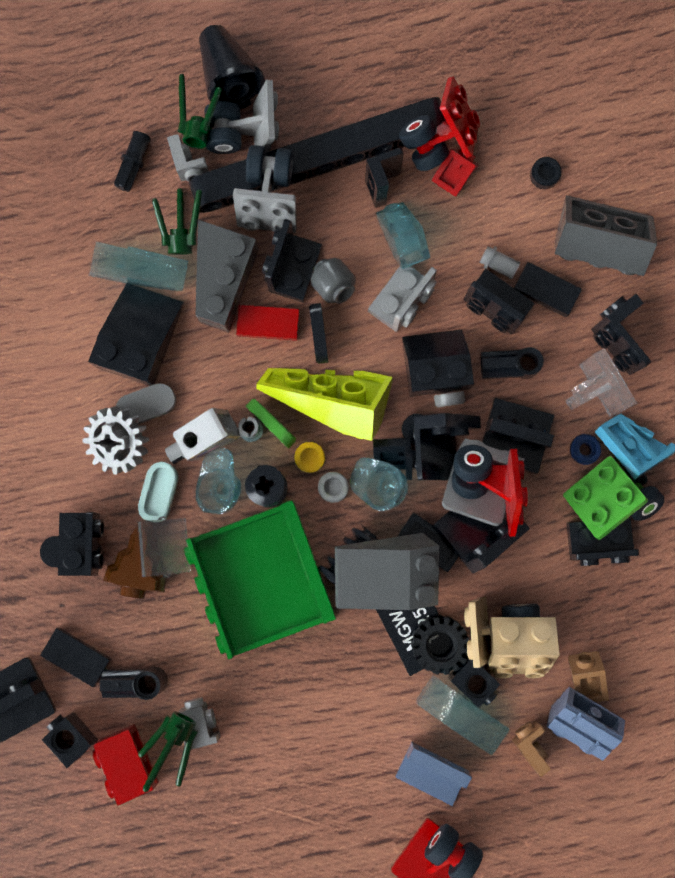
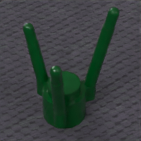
[177,74,222,149]
[152,188,202,255]
[138,711,198,792]

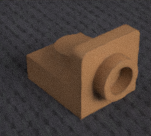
[568,651,609,702]
[512,721,551,777]

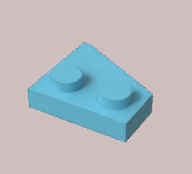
[595,413,675,480]

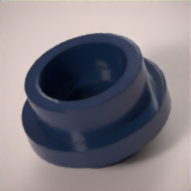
[570,434,601,465]

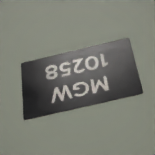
[376,606,452,676]

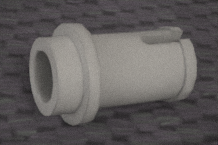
[479,246,520,279]
[238,417,263,442]

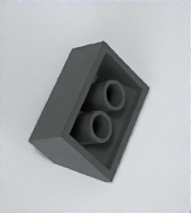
[555,195,657,276]

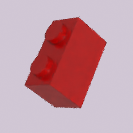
[93,724,159,806]

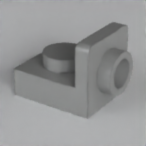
[167,134,209,182]

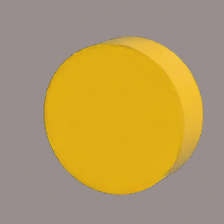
[294,442,325,473]

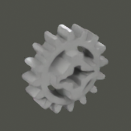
[82,406,149,474]

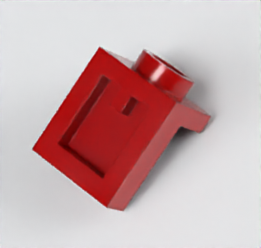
[431,148,479,197]

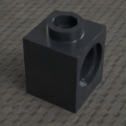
[448,655,501,708]
[42,712,98,768]

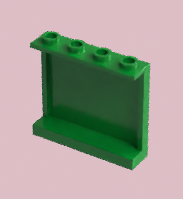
[184,500,336,660]

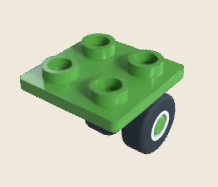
[563,456,664,540]

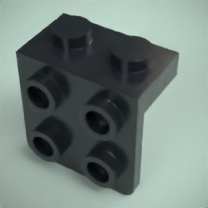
[591,294,651,375]

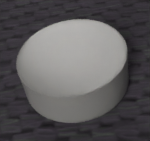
[434,391,466,408]
[318,472,349,503]

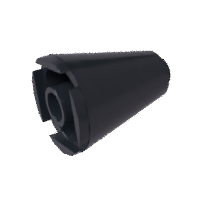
[199,25,265,110]

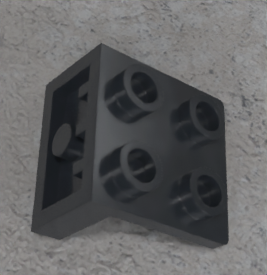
[262,219,322,303]
[463,268,535,334]
[413,413,481,481]
[434,511,530,574]

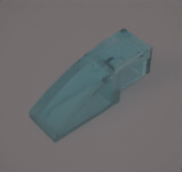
[88,241,188,291]
[415,675,510,755]

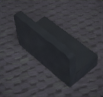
[365,148,404,208]

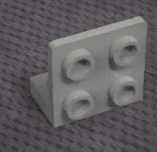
[368,261,437,332]

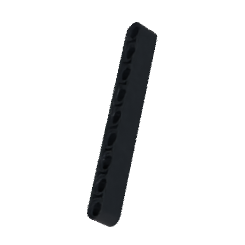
[189,97,446,213]

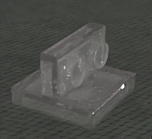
[565,348,637,417]

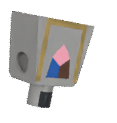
[165,408,241,464]

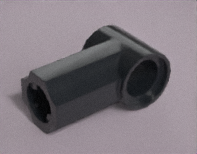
[480,347,544,379]
[100,666,168,700]

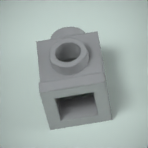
[178,697,221,750]

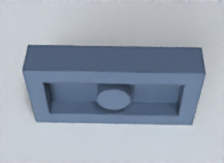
[395,742,472,806]

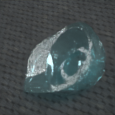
[196,448,242,515]
[350,458,408,511]

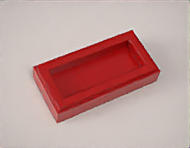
[236,305,300,341]

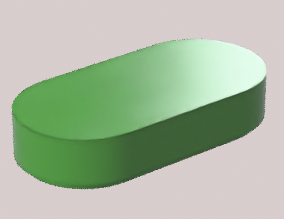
[245,399,296,449]

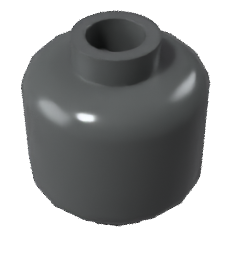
[311,258,356,304]

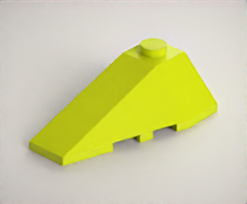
[256,368,393,441]

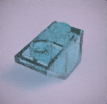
[376,202,431,269]

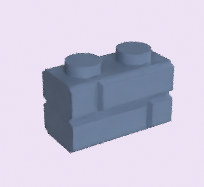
[546,687,625,761]

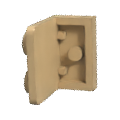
[485,617,560,678]

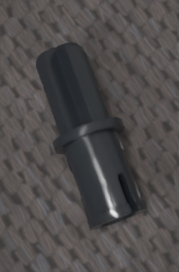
[114,131,151,192]

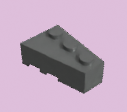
[195,220,259,333]

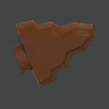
[103,522,166,599]

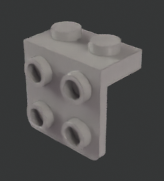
[442,438,524,526]

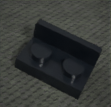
[58,512,104,576]
[566,518,639,566]

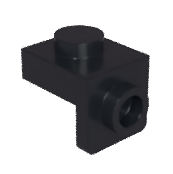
[373,438,416,480]

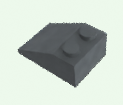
[335,533,439,610]

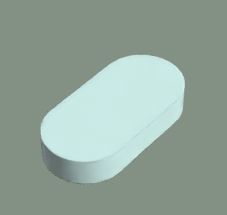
[138,462,178,523]

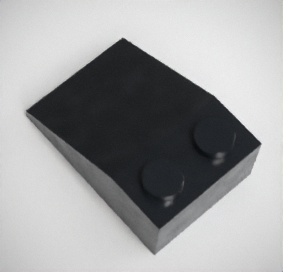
[88,283,184,386]

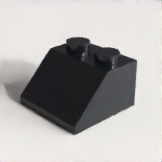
[402,329,474,397]

